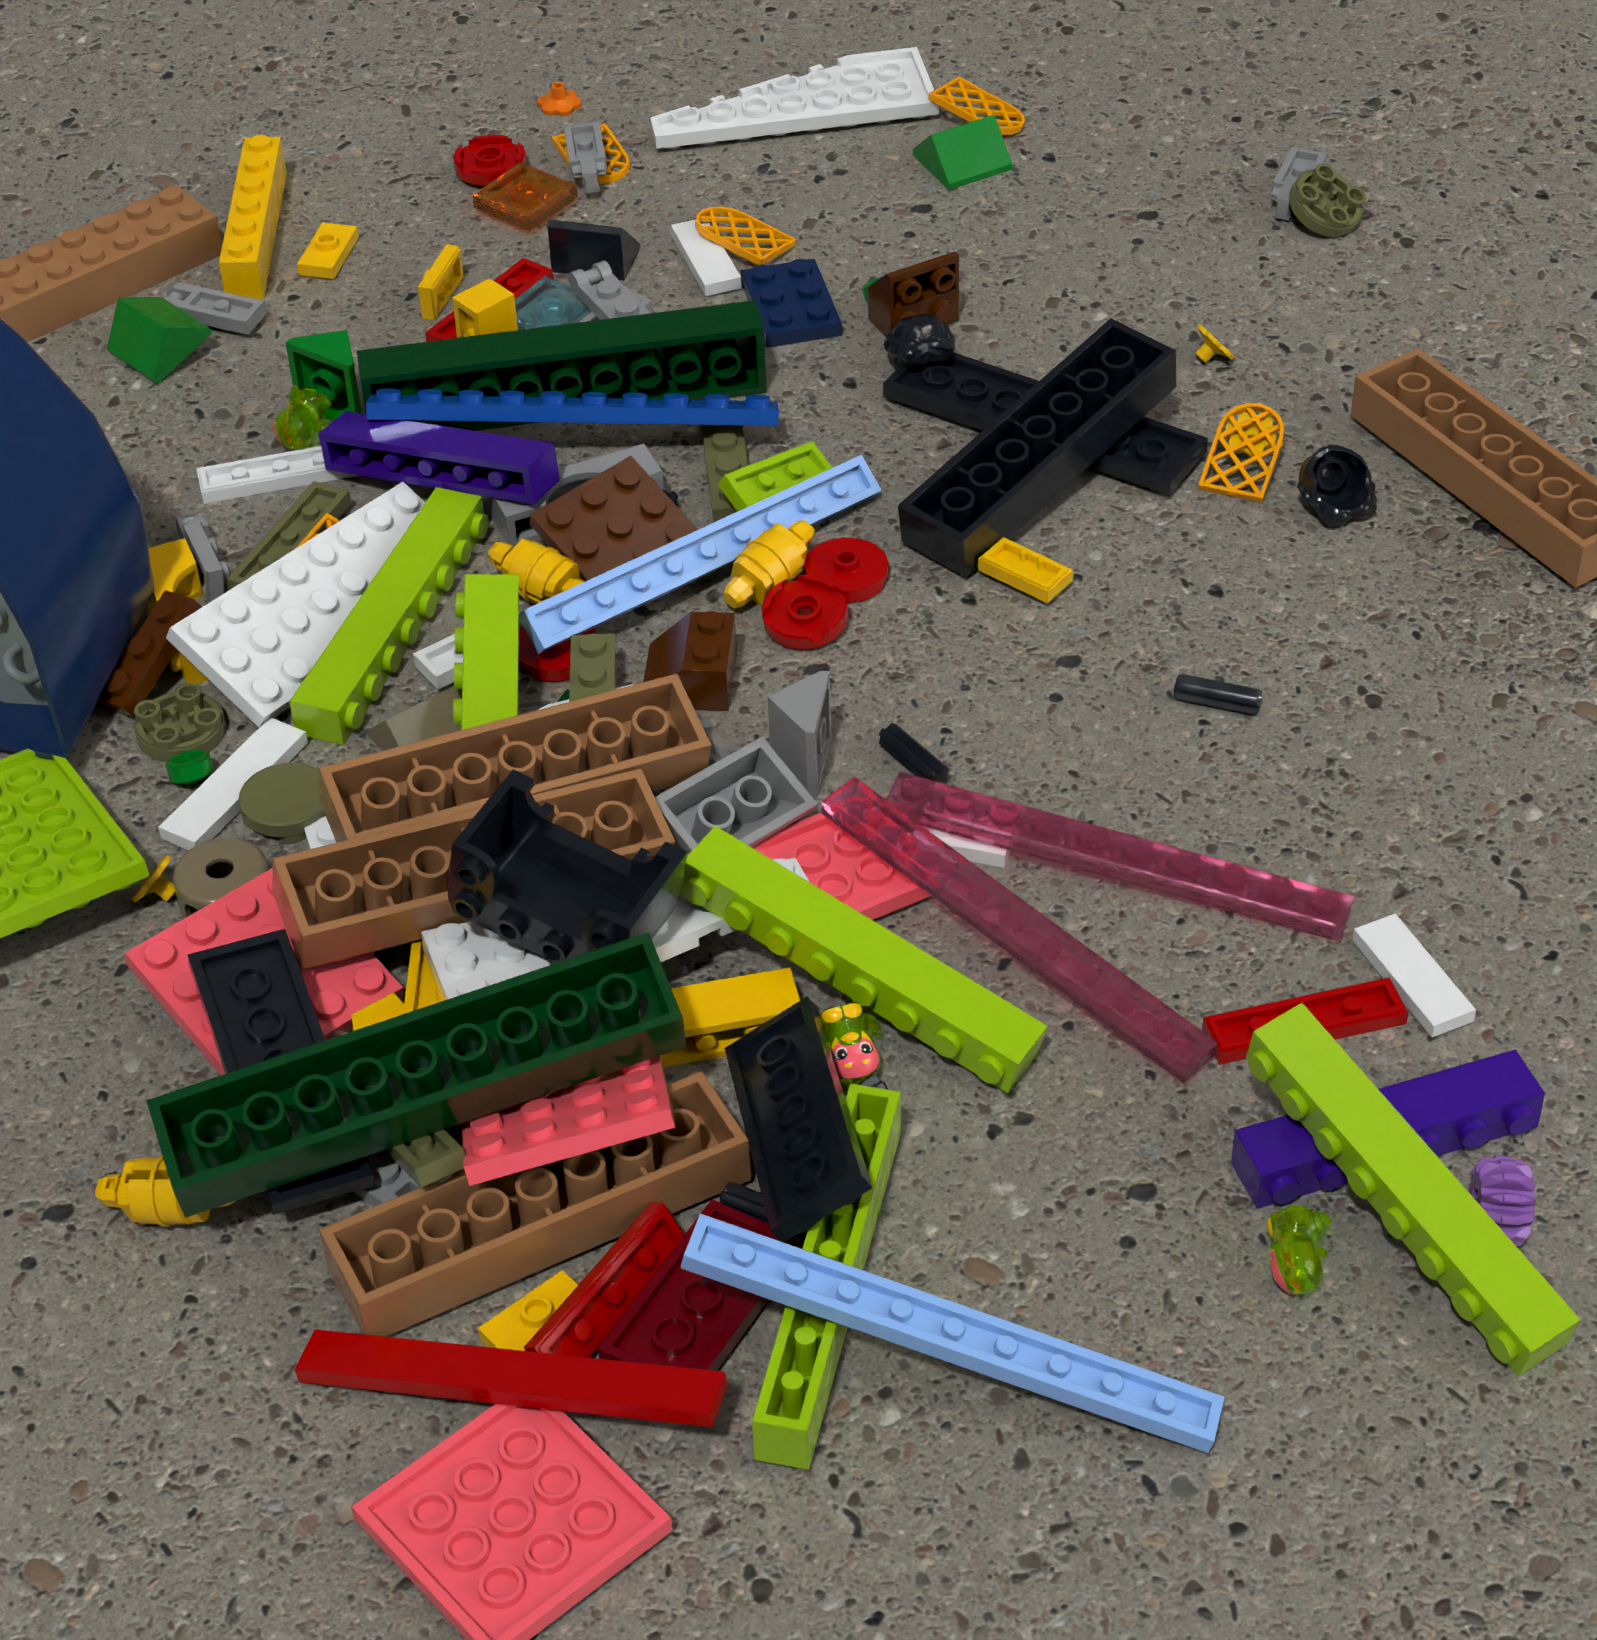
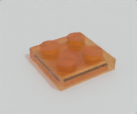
[472,162,578,232]

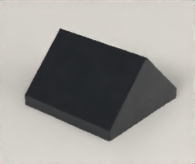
[547,219,640,281]

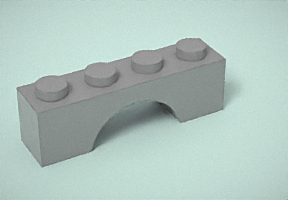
[490,443,664,546]

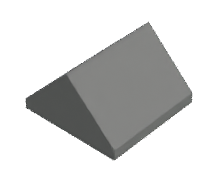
[768,670,831,800]

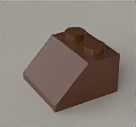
[643,611,737,711]

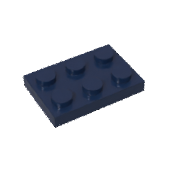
[740,258,842,348]

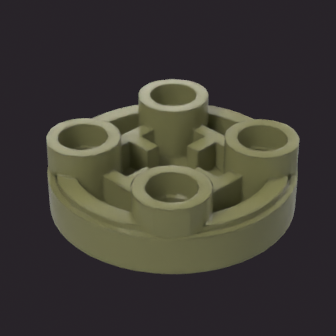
[1289,163,1366,237]
[134,683,226,762]
[239,763,325,844]

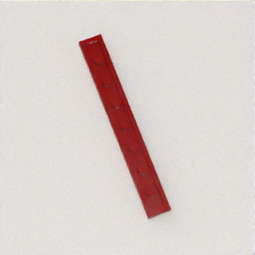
[295,1329,728,1427]

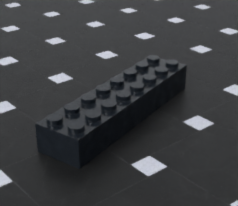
[898,318,1176,577]

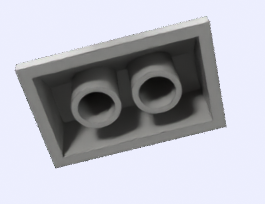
[655,736,818,855]

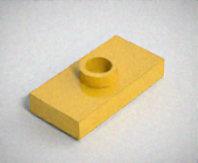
[297,222,359,280]
[418,244,464,320]
[978,537,1073,604]
[478,1270,578,1351]

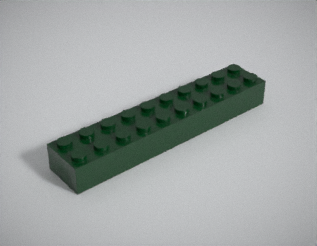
[357,300,767,431]
[146,932,686,1218]

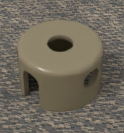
[173,838,269,919]

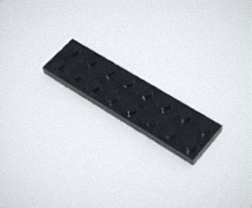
[883,352,1208,496]

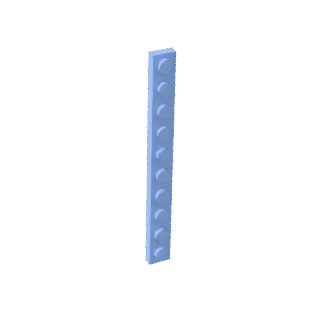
[519,455,882,654]
[680,1214,1224,1453]

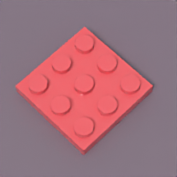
[752,793,939,920]

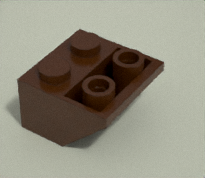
[868,251,959,337]

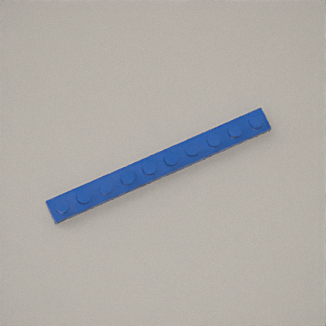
[366,389,779,426]

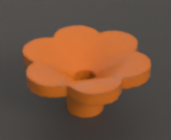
[537,82,582,116]

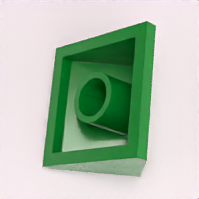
[913,115,1012,190]
[107,297,212,385]
[285,330,362,422]

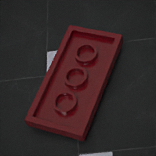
[598,1199,803,1371]

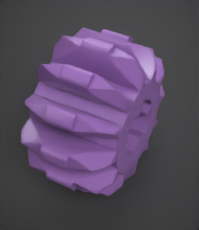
[1468,1156,1536,1246]

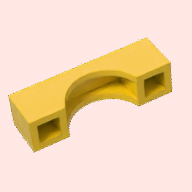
[146,538,209,684]

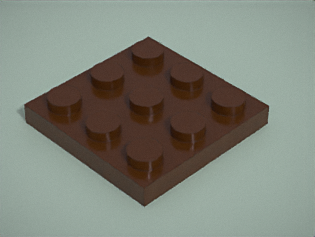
[529,456,698,582]

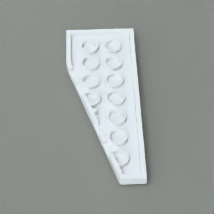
[650,47,939,149]

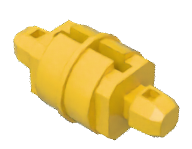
[723,520,814,608]
[488,539,584,604]
[95,1155,235,1227]

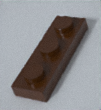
[98,590,202,717]

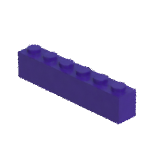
[318,411,560,504]
[1231,1049,1545,1209]

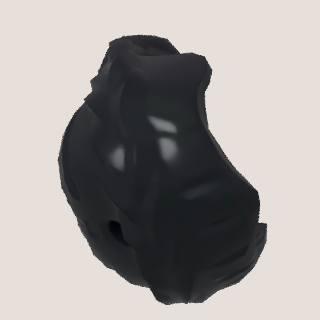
[883,314,956,367]
[1297,444,1377,528]

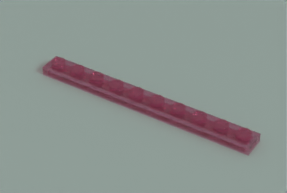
[884,771,1354,942]
[821,776,1218,1083]

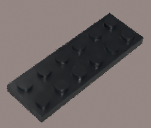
[188,929,374,1215]
[724,996,872,1243]

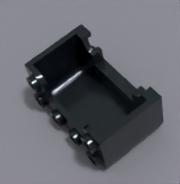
[448,769,688,964]

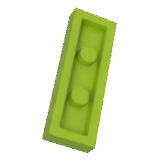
[718,441,833,512]

